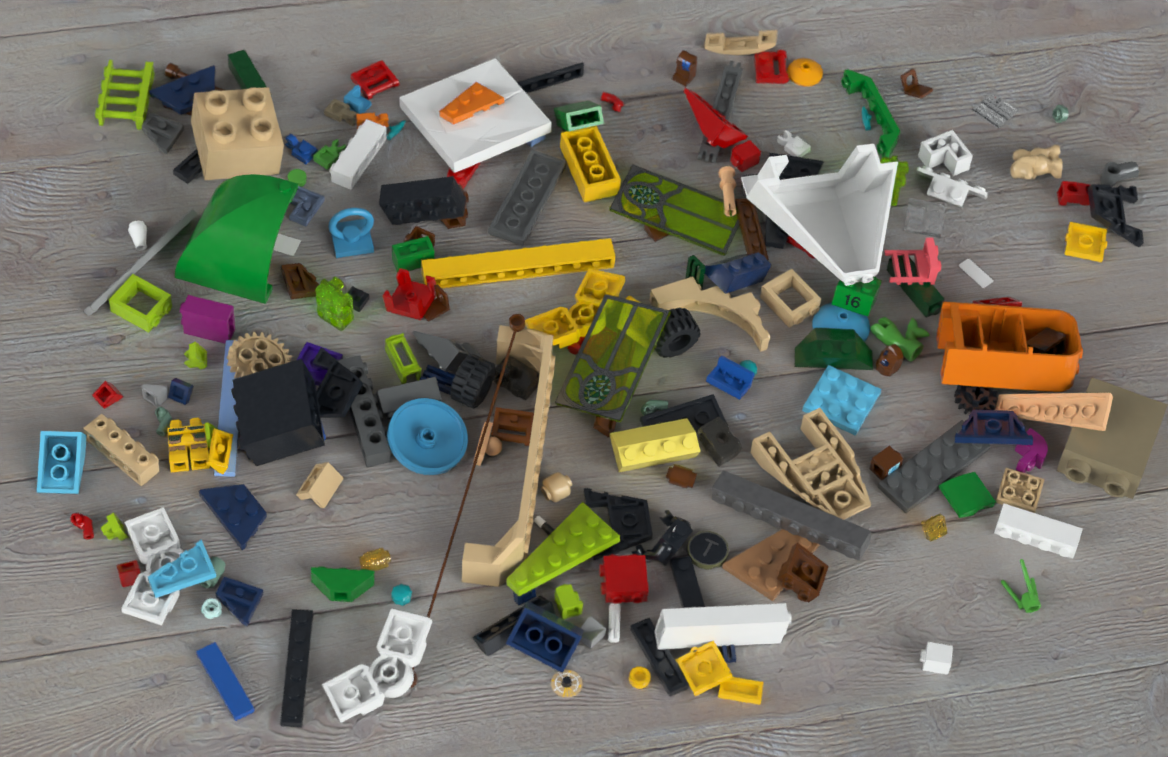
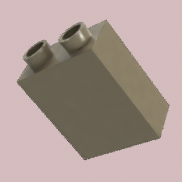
[1056,377,1168,499]

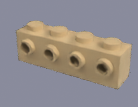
[83,414,160,486]

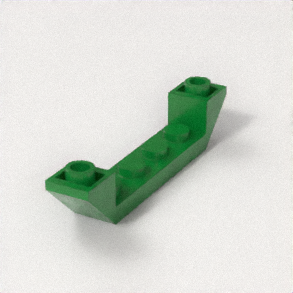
[841,69,900,161]

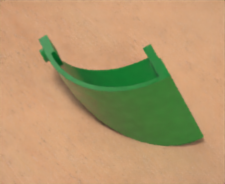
[175,174,298,304]

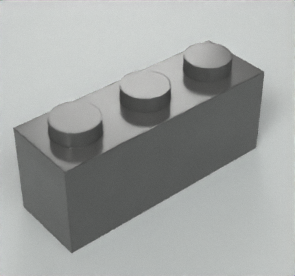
[376,377,442,419]

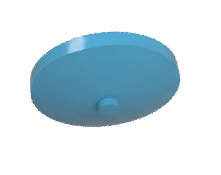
[387,398,468,475]

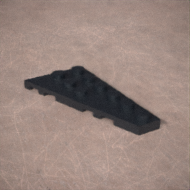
[765,153,824,249]

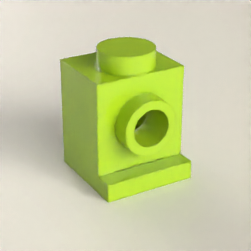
[554,584,583,619]

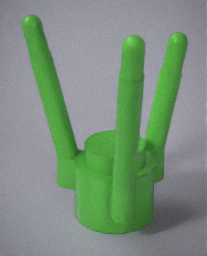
[1001,559,1041,613]

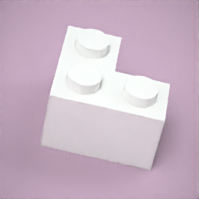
[918,130,973,176]

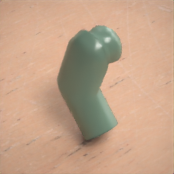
[641,399,668,416]
[155,407,173,436]

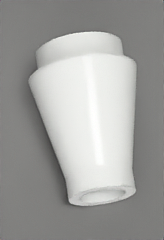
[128,221,147,251]

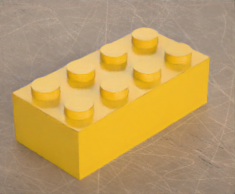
[560,125,621,203]

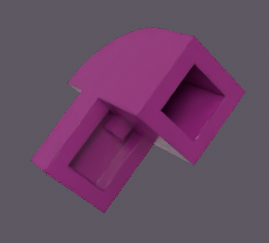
[1015,428,1048,473]

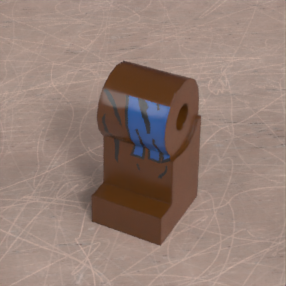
[672,50,697,87]

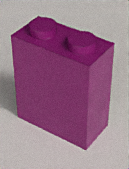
[180,295,235,344]

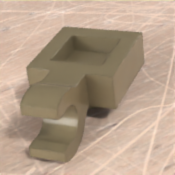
[324,99,357,126]

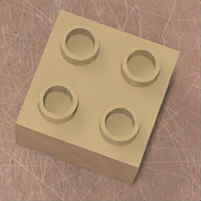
[191,87,284,180]

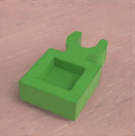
[313,139,346,170]

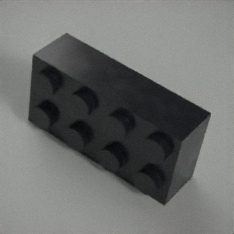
[379,176,466,225]

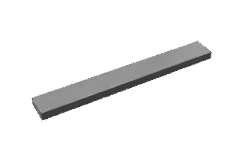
[84,209,197,316]

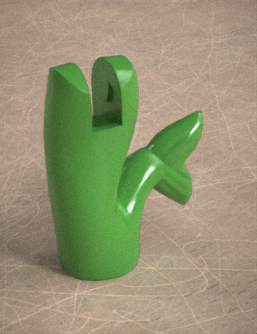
[870,317,930,362]

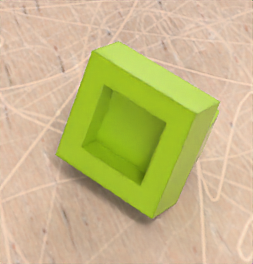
[184,342,207,370]
[101,513,128,541]

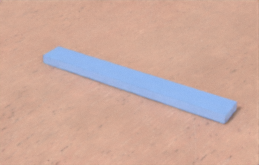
[214,340,240,477]

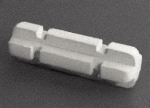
[608,603,621,643]

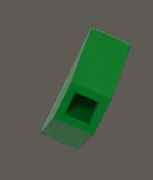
[311,566,375,602]

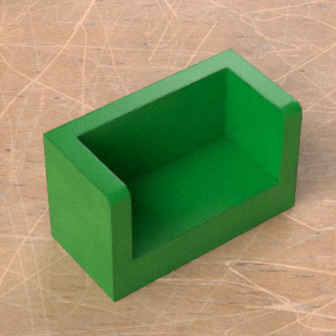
[392,236,435,272]

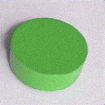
[288,169,307,187]

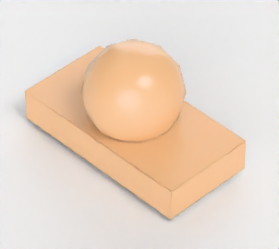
[473,422,502,466]

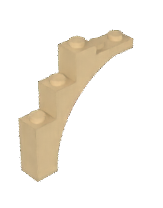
[649,277,770,352]

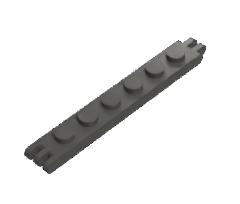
[698,60,743,163]

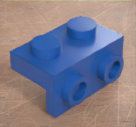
[706,356,755,400]

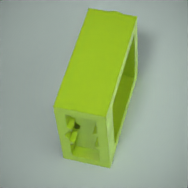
[109,274,172,333]

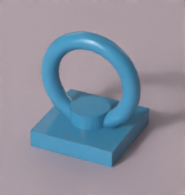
[328,207,374,258]

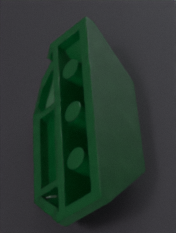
[794,328,873,370]

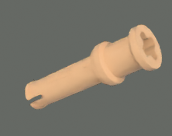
[718,166,736,217]

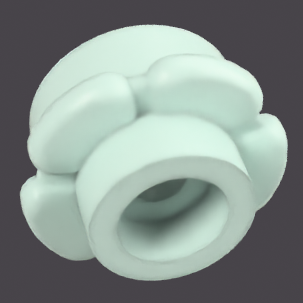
[201,599,222,619]

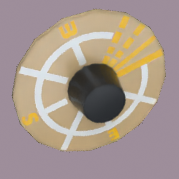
[551,670,583,698]

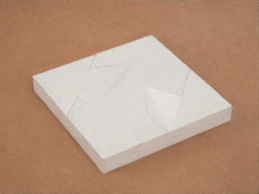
[399,58,551,173]

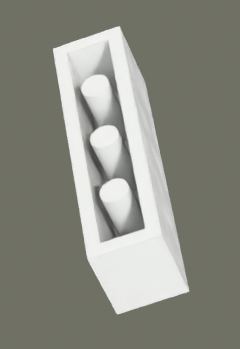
[330,119,386,190]
[994,504,1083,559]

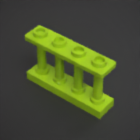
[95,59,155,130]

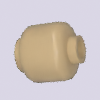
[541,472,572,502]

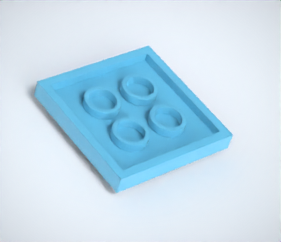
[802,365,882,436]

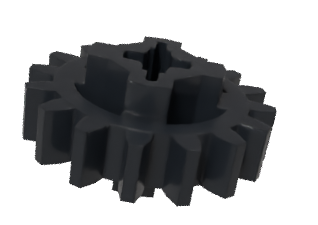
[954,385,998,414]

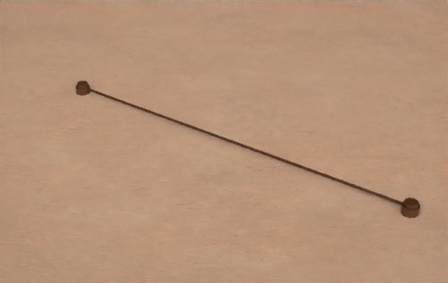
[410,314,525,688]

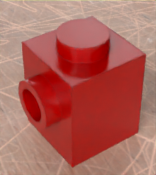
[730,140,761,173]

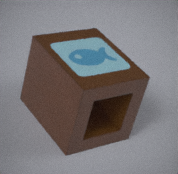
[869,445,904,481]

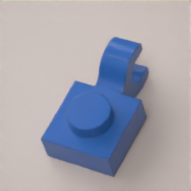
[285,133,318,165]

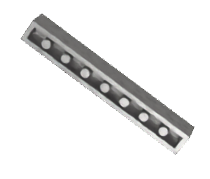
[712,470,871,561]

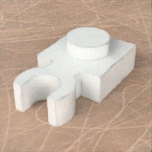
[777,130,811,157]

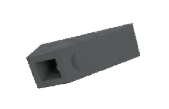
[412,331,470,373]

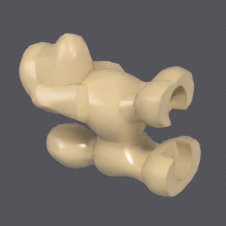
[1010,145,1063,179]

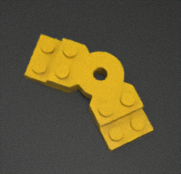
[525,268,625,349]

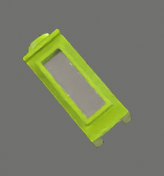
[385,333,421,384]

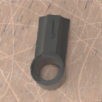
[1100,161,1139,187]

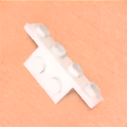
[916,166,988,208]

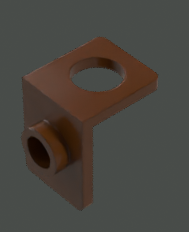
[900,68,933,99]
[404,226,435,247]
[424,284,450,322]

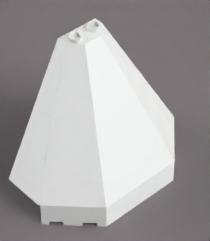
[741,144,898,286]

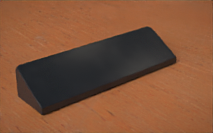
[517,62,584,94]
[473,596,555,656]

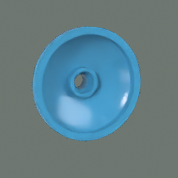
[812,302,870,342]

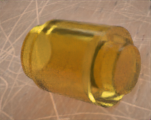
[359,547,391,572]

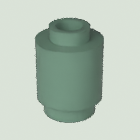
[199,556,226,588]

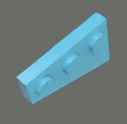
[148,540,216,598]

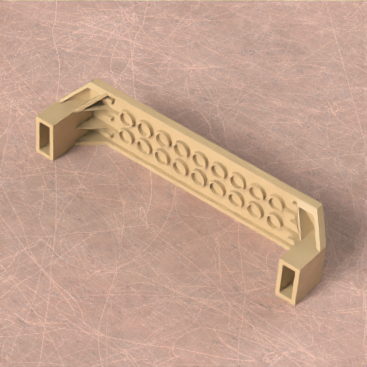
[462,325,556,587]

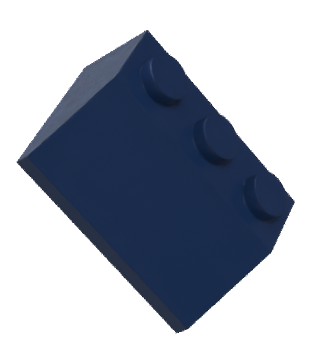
[705,252,772,294]
[506,601,584,673]

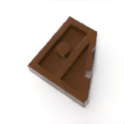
[281,263,328,300]

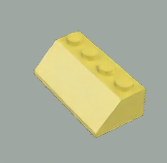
[610,418,700,472]

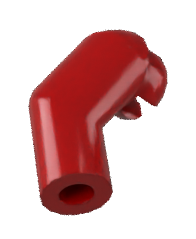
[601,92,623,112]
[70,513,94,540]

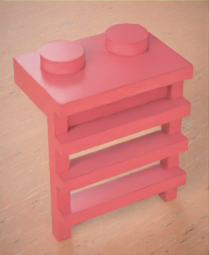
[884,238,941,285]

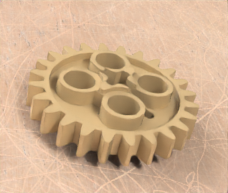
[227,332,292,379]

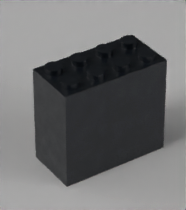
[231,359,325,466]

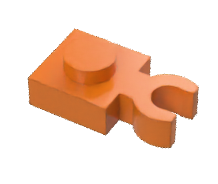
[356,112,389,129]

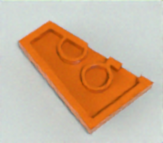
[439,82,504,124]

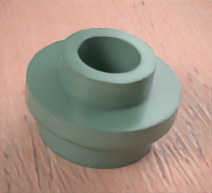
[1052,105,1068,123]

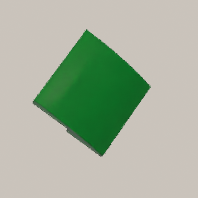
[939,472,996,518]

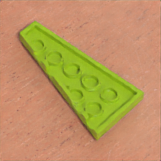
[507,502,620,596]

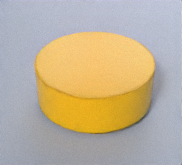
[629,666,651,689]

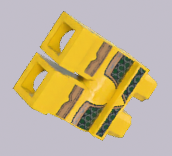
[168,417,210,473]

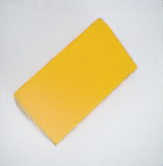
[207,428,233,474]

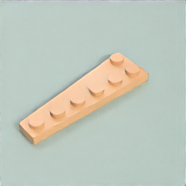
[995,393,1113,431]

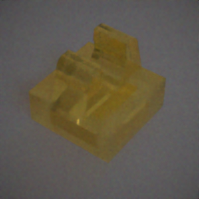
[921,514,948,541]

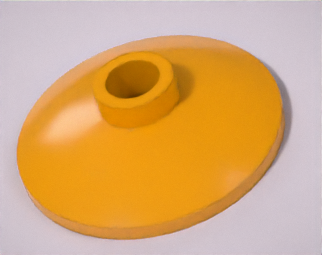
[787,58,823,86]

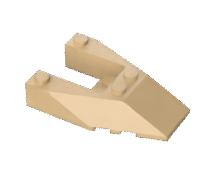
[750,408,871,520]

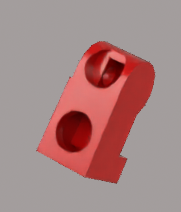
[1057,181,1090,206]

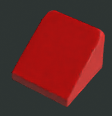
[92,381,123,409]
[116,560,141,587]

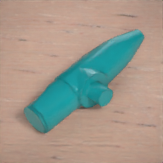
[862,106,872,131]
[386,120,406,140]

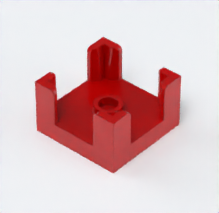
[383,268,436,321]

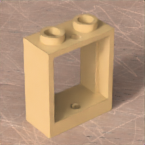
[760,269,821,328]

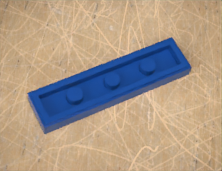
[196,642,255,721]

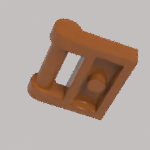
[491,407,534,446]

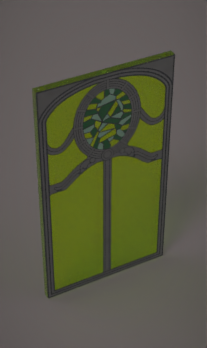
[609,165,740,256]
[555,294,671,423]

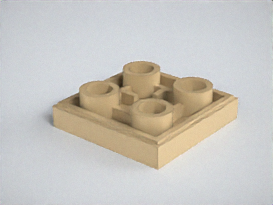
[996,468,1044,513]

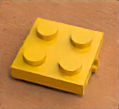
[1064,222,1108,262]
[676,640,733,696]

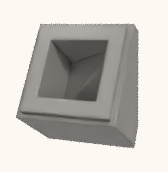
[142,384,168,407]
[580,616,606,649]

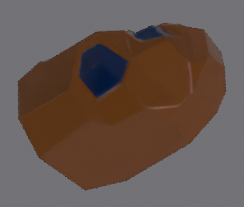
[876,344,903,376]

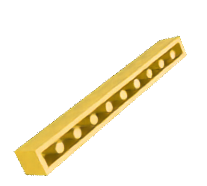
[421,238,616,288]

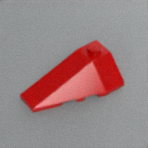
[684,88,748,148]

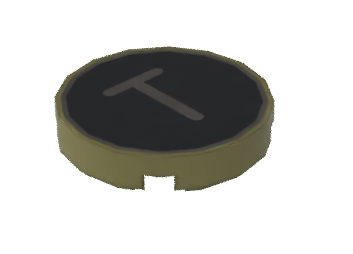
[687,531,729,570]

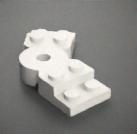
[122,507,184,625]
[322,609,432,723]

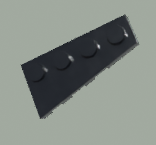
[640,394,729,434]

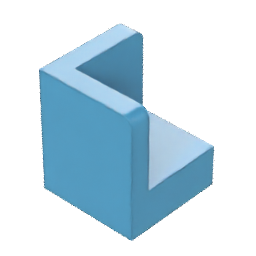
[344,85,372,114]

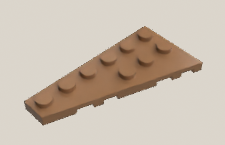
[722,529,820,601]

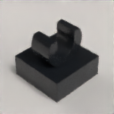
[343,286,370,312]

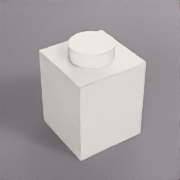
[920,642,953,674]

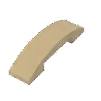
[705,30,778,55]

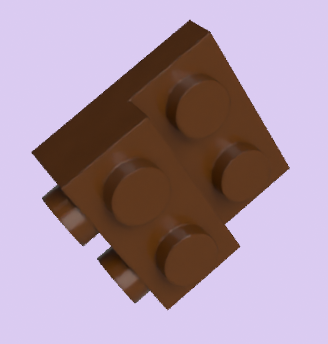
[777,542,829,603]

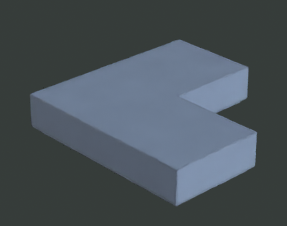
[289,186,325,227]

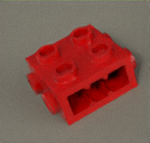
[599,554,649,604]

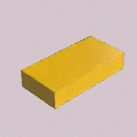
[718,677,764,705]

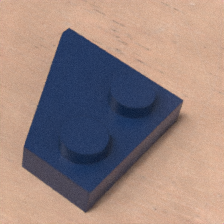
[216,576,264,626]

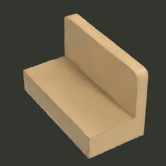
[296,462,343,508]

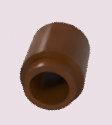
[666,464,697,489]

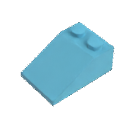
[37,431,87,494]

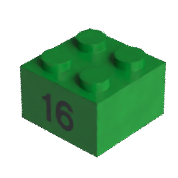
[831,276,882,317]

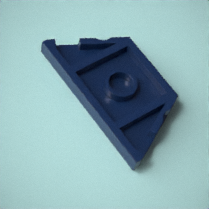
[149,65,216,115]
[955,410,1033,445]
[199,484,267,550]

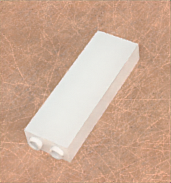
[655,603,791,649]

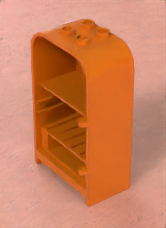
[936,302,1083,392]

